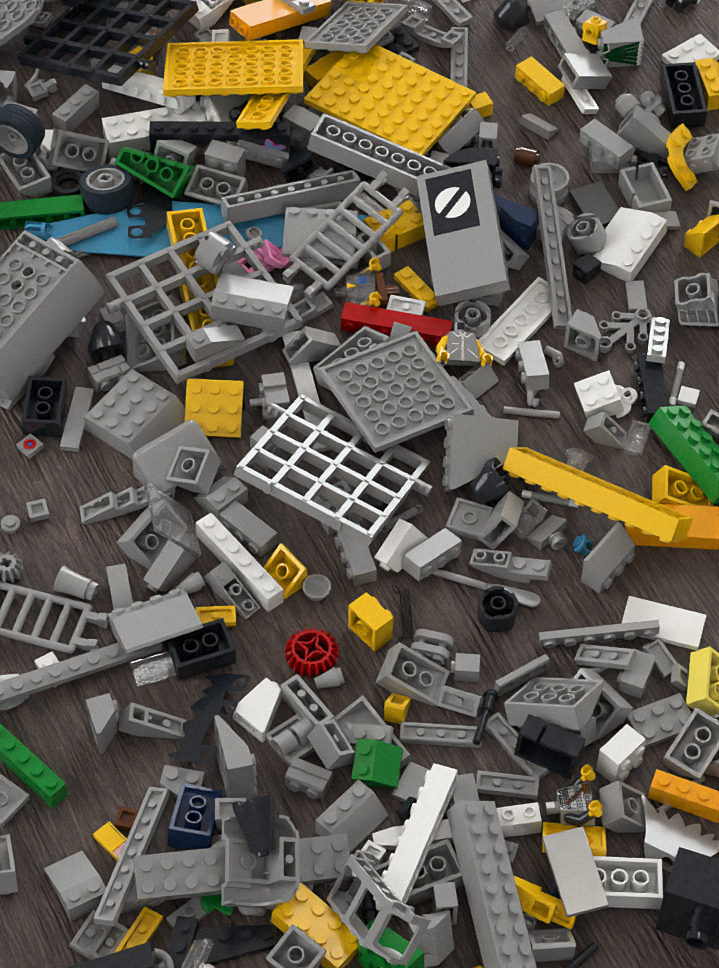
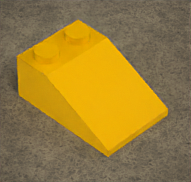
[652,465,713,506]

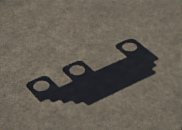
[127,173,172,239]

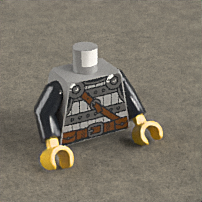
[545,764,602,828]

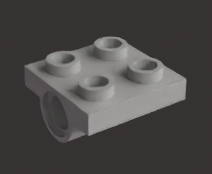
[265,714,315,767]

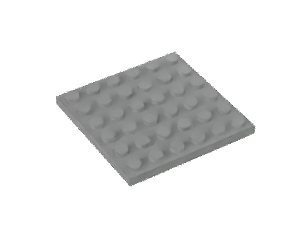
[319,331,474,453]

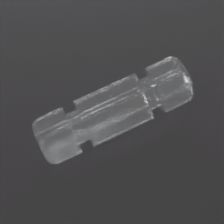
[505,26,528,52]

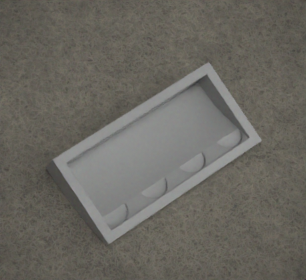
[334,695,413,769]

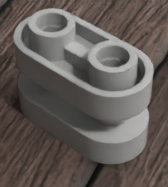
[410,629,454,665]

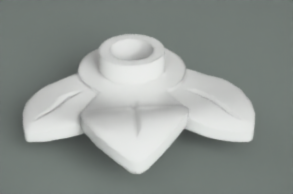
[615,385,638,418]

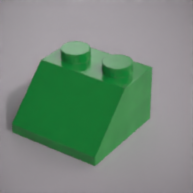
[351,739,403,789]

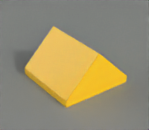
[263,543,307,599]

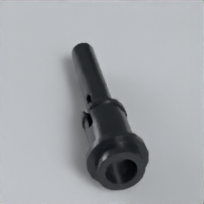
[473,689,499,745]

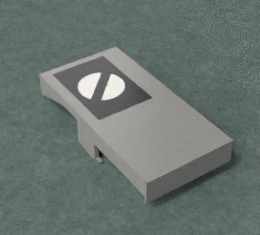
[416,160,510,306]

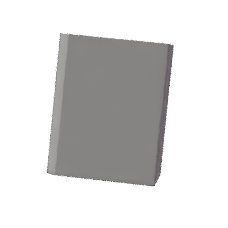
[528,928,576,962]

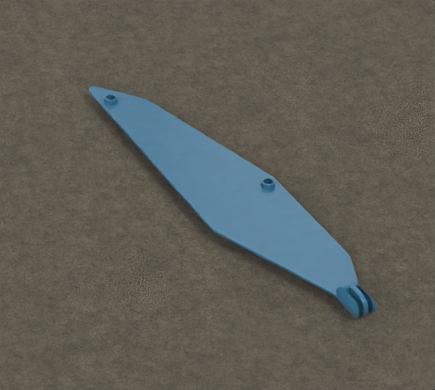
[24,201,369,257]

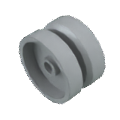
[529,163,569,206]

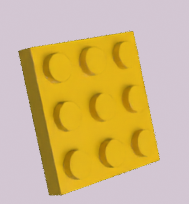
[185,379,244,438]

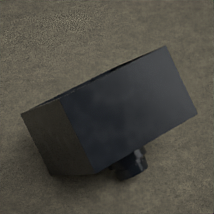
[655,847,719,950]

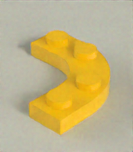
[666,124,698,191]

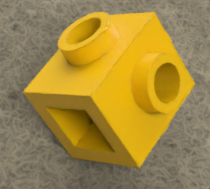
[582,16,607,45]

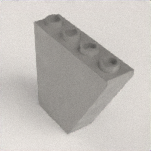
[442,413,519,492]

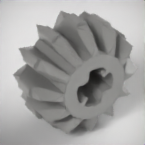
[0,551,24,584]

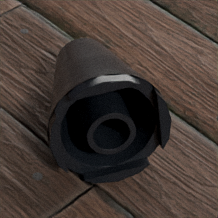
[232,795,275,857]

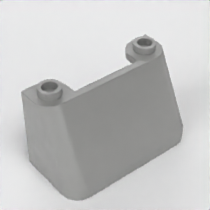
[132,419,223,502]

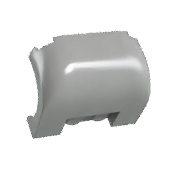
[221,815,300,908]

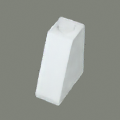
[374,518,428,573]
[232,678,281,743]

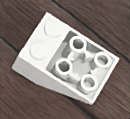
[189,0,234,31]

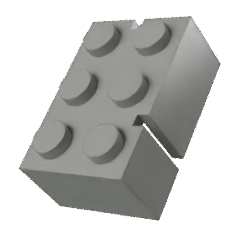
[618,162,672,213]

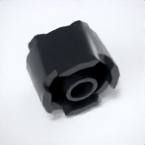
[477,586,518,632]

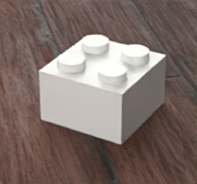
[574,370,624,418]
[596,724,646,783]

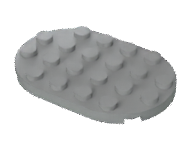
[0,0,44,46]

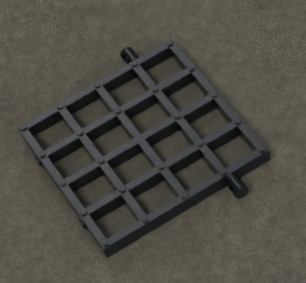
[17,0,199,86]

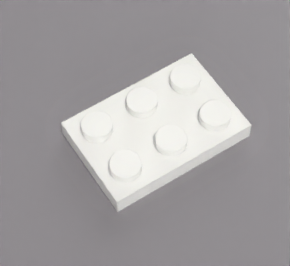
[661,34,719,64]

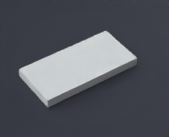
[621,596,706,651]

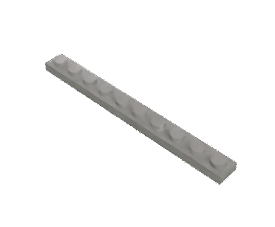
[532,165,572,329]
[0,642,162,705]

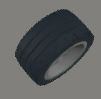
[0,104,45,159]
[80,164,134,214]

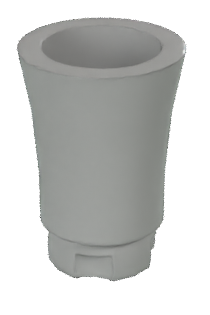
[53,565,99,601]

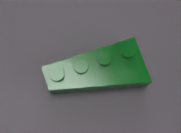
[114,147,196,198]

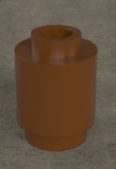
[513,147,540,167]

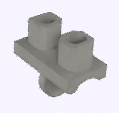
[640,91,666,117]

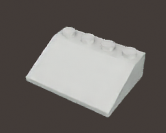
[591,207,667,281]

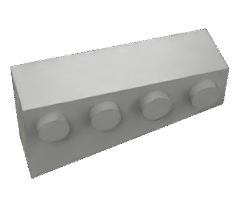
[313,326,391,390]

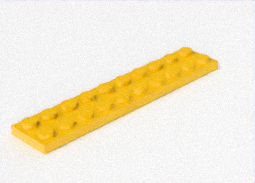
[236,44,316,130]

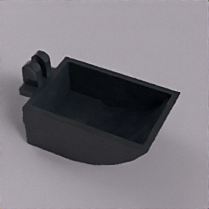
[443,147,503,189]

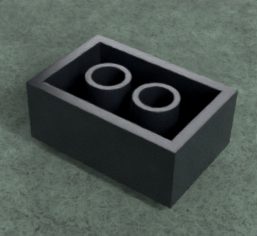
[21,376,68,437]
[166,618,236,680]

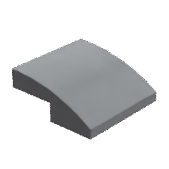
[69,910,129,960]

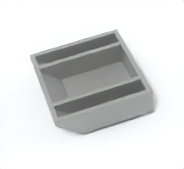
[84,369,185,459]

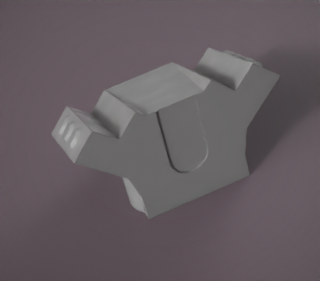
[674,273,719,327]

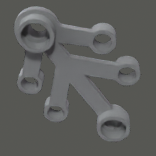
[598,308,652,354]

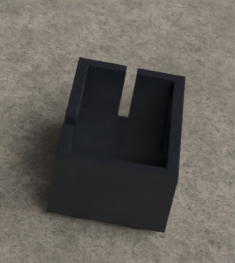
[514,714,586,780]

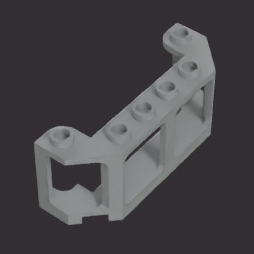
[326,850,431,966]

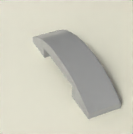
[402,14,464,48]

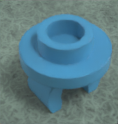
[573,534,594,556]

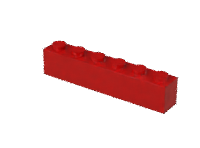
[341,302,453,347]

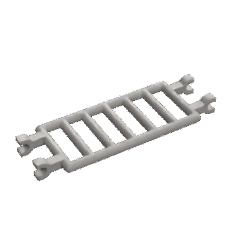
[282,170,409,301]
[0,581,109,654]

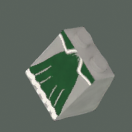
[596,17,644,67]

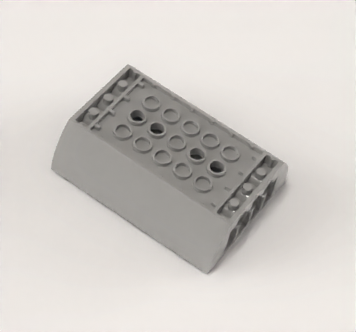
[0,230,105,401]

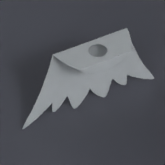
[641,795,719,872]

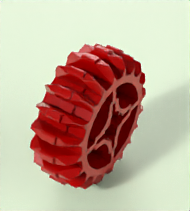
[285,627,339,679]

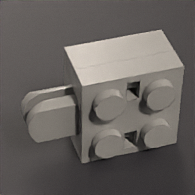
[282,104,321,154]

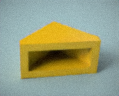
[384,693,412,724]

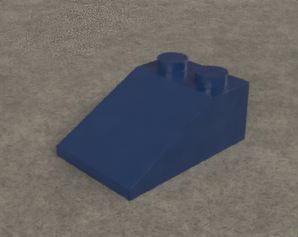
[494,194,539,250]
[167,783,223,850]

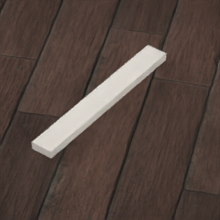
[282,331,332,452]

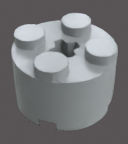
[566,213,607,255]
[194,231,237,274]
[453,300,491,339]

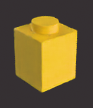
[467,92,493,118]

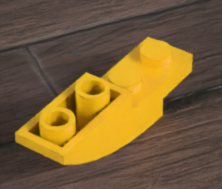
[513,875,577,929]

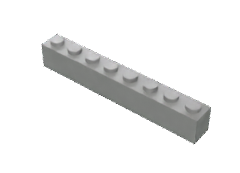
[221,170,360,224]

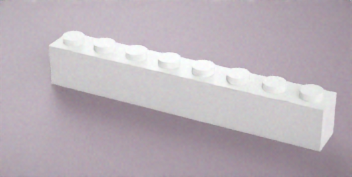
[373,763,458,916]

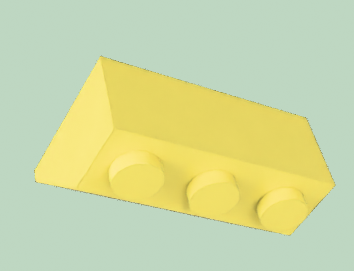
[686,646,719,715]

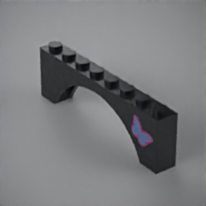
[149,121,291,157]

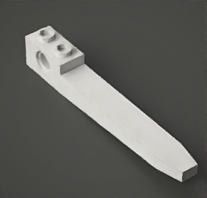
[373,802,542,850]

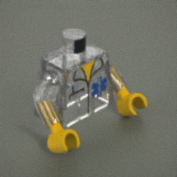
[335,257,381,307]

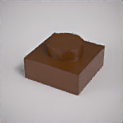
[114,806,139,831]

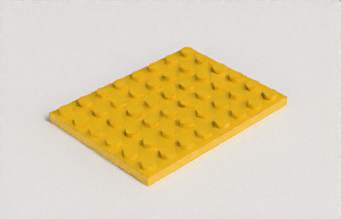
[163,39,303,97]
[304,44,476,156]

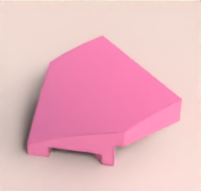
[262,239,293,269]

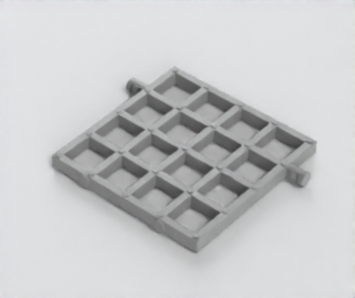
[105,220,303,384]
[234,394,433,546]

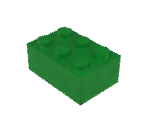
[357,918,424,968]

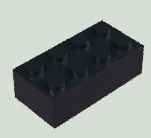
[659,62,707,128]

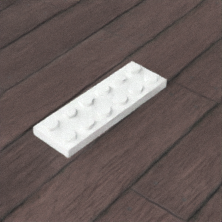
[478,277,552,366]

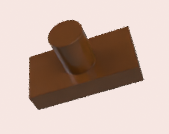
[375,272,399,309]

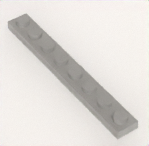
[93,787,170,926]

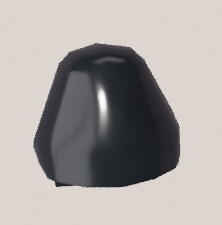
[494,0,531,29]
[88,321,127,364]
[469,457,511,504]

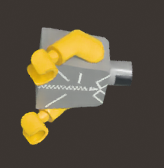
[436,322,493,367]

